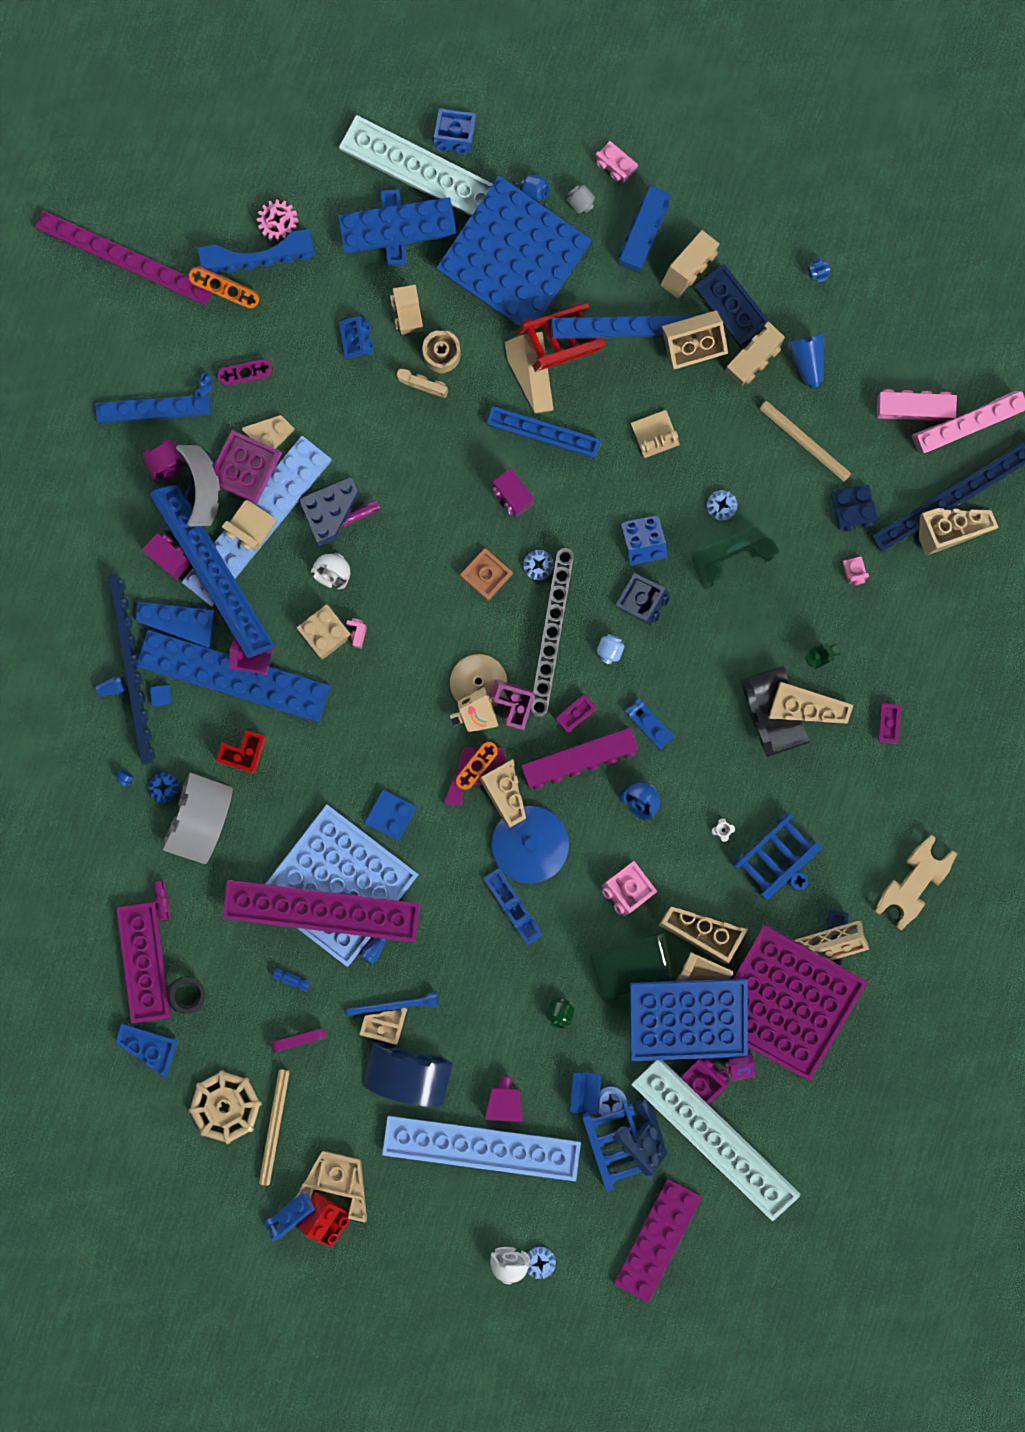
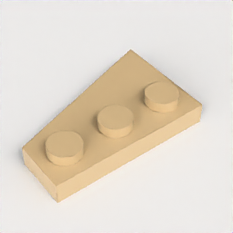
[479,759,526,828]

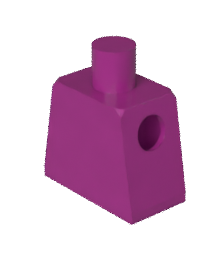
[485,1076,523,1122]

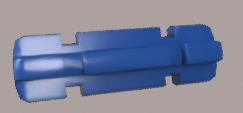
[272,968,310,992]

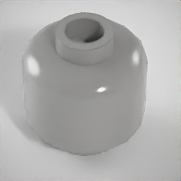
[567,185,595,213]

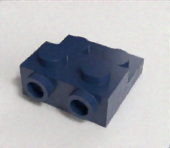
[831,485,878,532]
[615,573,670,626]

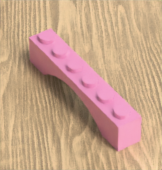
[911,391,1025,453]

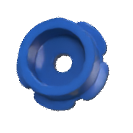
[115,769,134,786]

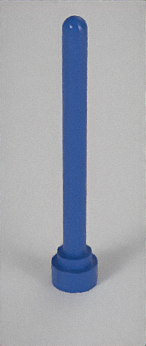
[345,992,438,1016]

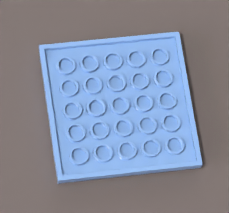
[265,805,419,967]

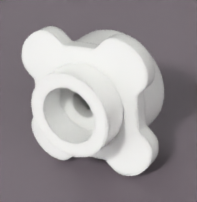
[712,819,735,842]

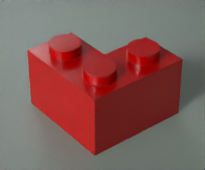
[216,730,267,774]

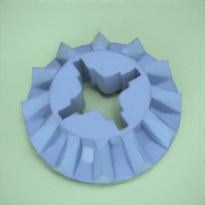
[707,490,737,520]
[524,550,554,580]
[599,1087,626,1116]
[527,1247,556,1279]

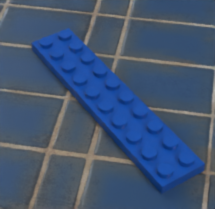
[150,484,275,658]
[136,630,331,722]

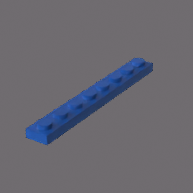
[550,315,699,339]

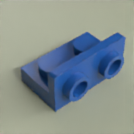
[339,316,374,359]

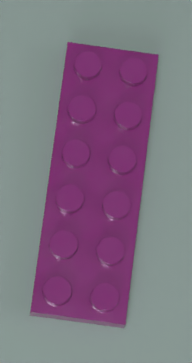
[117,902,171,1023]
[614,1178,702,1303]

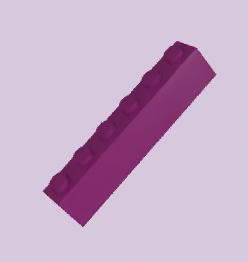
[522,728,639,790]

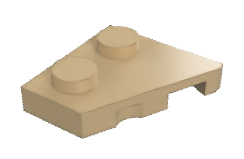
[242,415,295,449]
[360,1008,407,1045]

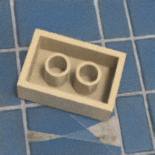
[662,310,728,369]

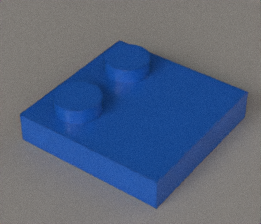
[365,790,417,841]

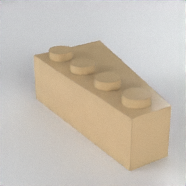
[658,907,748,965]

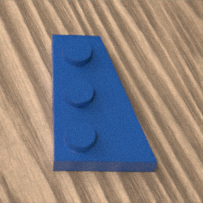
[116,1024,178,1078]

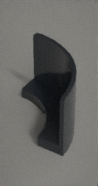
[741,666,810,757]

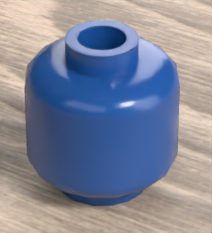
[520,174,550,201]

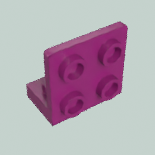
[229,637,274,674]

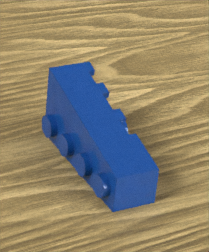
[617,186,671,273]

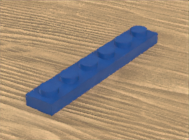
[96,395,211,423]
[487,406,601,459]

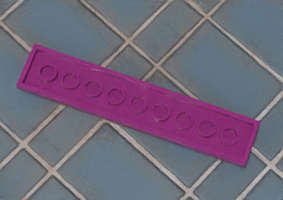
[222,880,420,942]

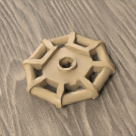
[188,1070,262,1144]

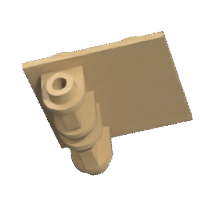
[631,410,680,458]

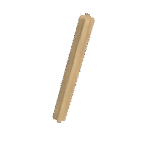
[760,401,851,481]
[259,1069,289,1186]

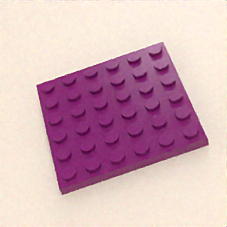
[733,924,868,1081]

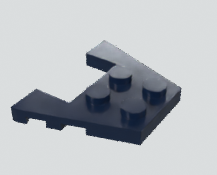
[613,1096,667,1176]

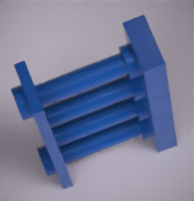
[733,814,823,900]
[582,1100,651,1192]

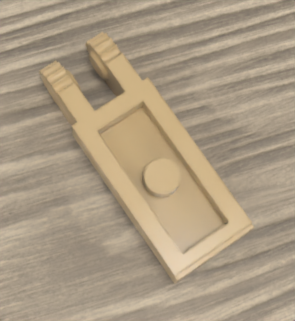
[397,369,448,398]

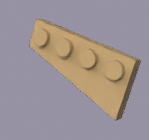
[768,682,853,723]

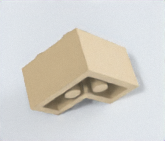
[390,285,424,335]

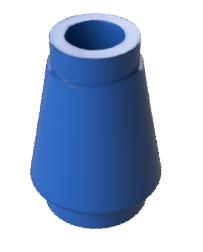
[96,676,126,696]
[360,938,387,965]

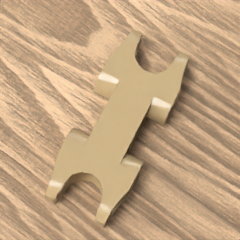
[875,835,957,930]

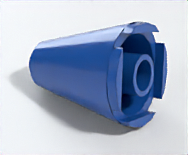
[787,335,824,388]

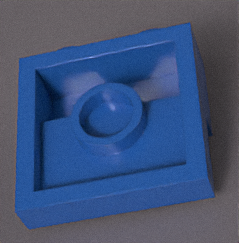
[433,109,476,154]

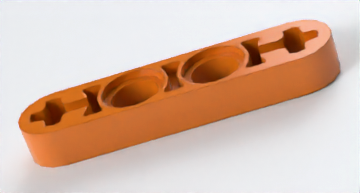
[189,266,259,308]

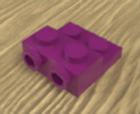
[680,1058,730,1105]

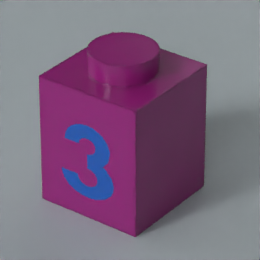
[725,1050,755,1081]

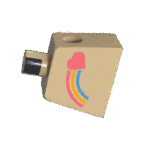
[450,687,498,732]

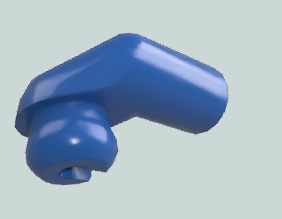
[194,372,212,399]

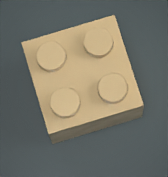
[297,604,351,660]

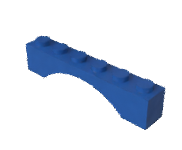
[198,229,315,276]

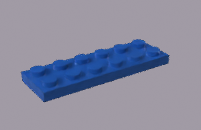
[338,197,457,254]

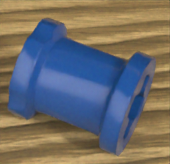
[789,873,808,890]

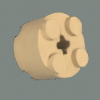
[422,331,461,373]

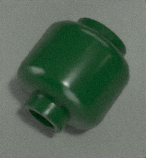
[547,998,575,1029]

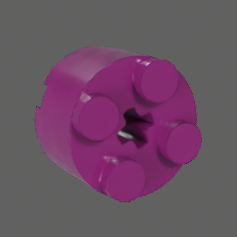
[143,440,188,483]

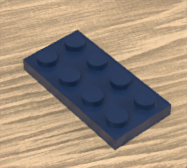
[694,264,770,346]

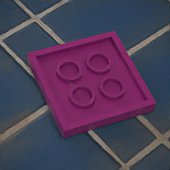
[213,430,282,504]

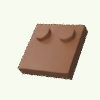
[459,548,513,602]

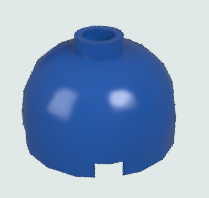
[621,783,661,820]

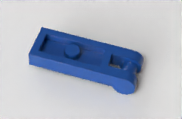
[624,698,674,750]
[264,1192,315,1241]

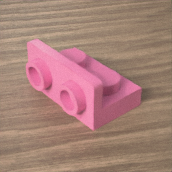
[595,141,638,183]

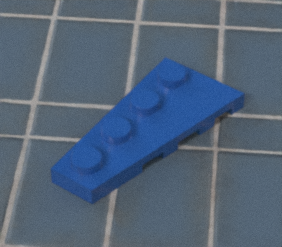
[136,602,215,649]

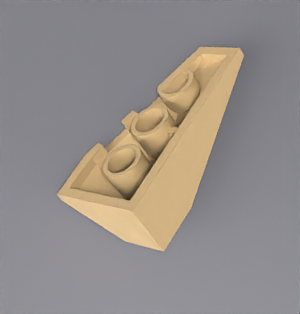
[505,332,553,413]
[919,508,999,555]

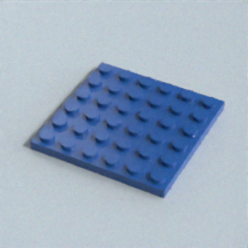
[436,176,592,327]

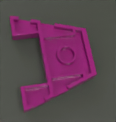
[445,747,507,805]

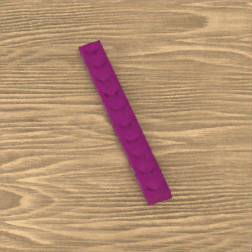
[35,211,212,306]

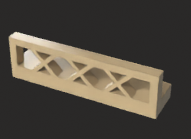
[794,920,869,961]

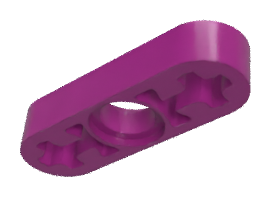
[218,359,273,386]
[270,1028,327,1052]

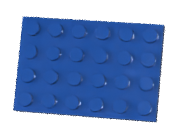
[630,978,748,1061]

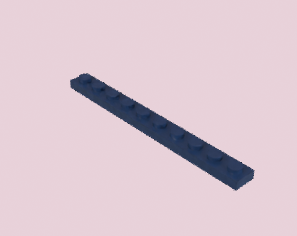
[872,443,1025,553]
[109,575,155,765]

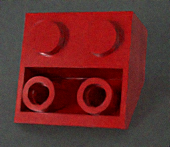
[296,1192,351,1248]

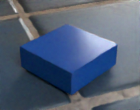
[150,685,172,707]

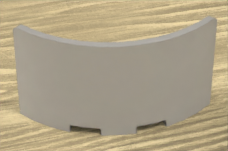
[176,445,220,527]
[163,773,233,864]

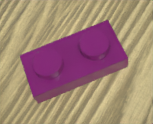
[555,694,597,733]
[878,704,901,744]

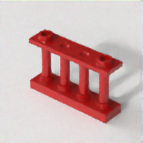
[517,303,606,372]

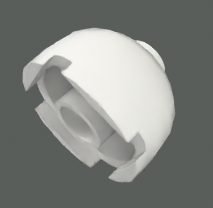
[311,553,351,589]
[490,1247,530,1284]

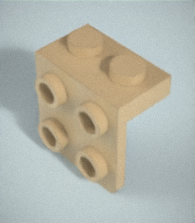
[222,500,276,551]

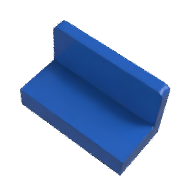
[570,1072,601,1113]

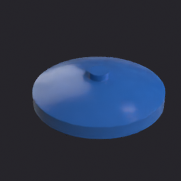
[492,806,569,883]

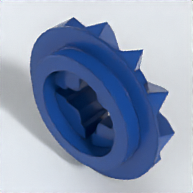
[148,772,179,803]

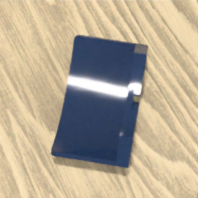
[363,1042,453,1106]

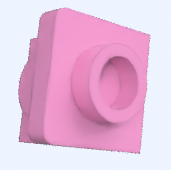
[842,556,869,586]
[346,618,367,649]

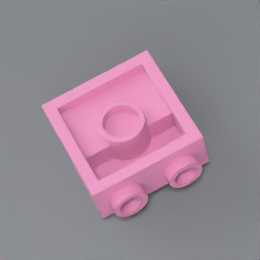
[601,861,657,917]

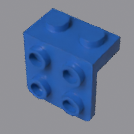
[621,516,667,565]

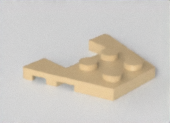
[296,1151,367,1222]

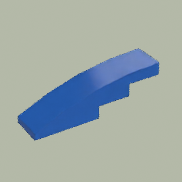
[483,868,543,946]

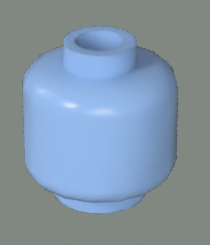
[597,634,624,664]

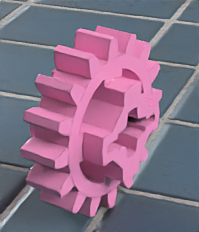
[257,199,299,242]

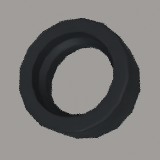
[167,977,205,1014]

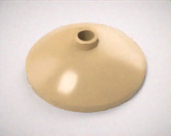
[450,654,507,707]

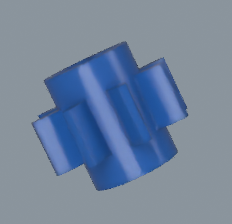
[808,258,830,283]

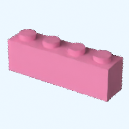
[877,389,957,421]

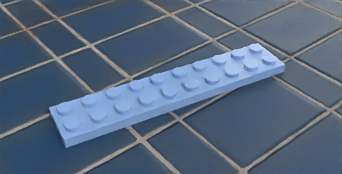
[182,436,332,606]
[383,1116,581,1181]

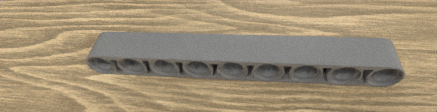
[531,548,574,717]

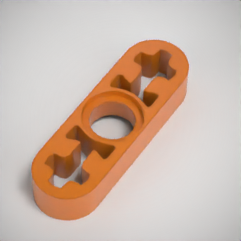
[456,742,498,790]

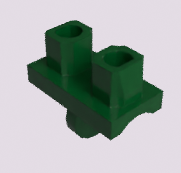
[805,642,840,669]

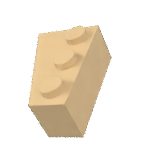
[661,230,720,299]
[725,321,785,386]

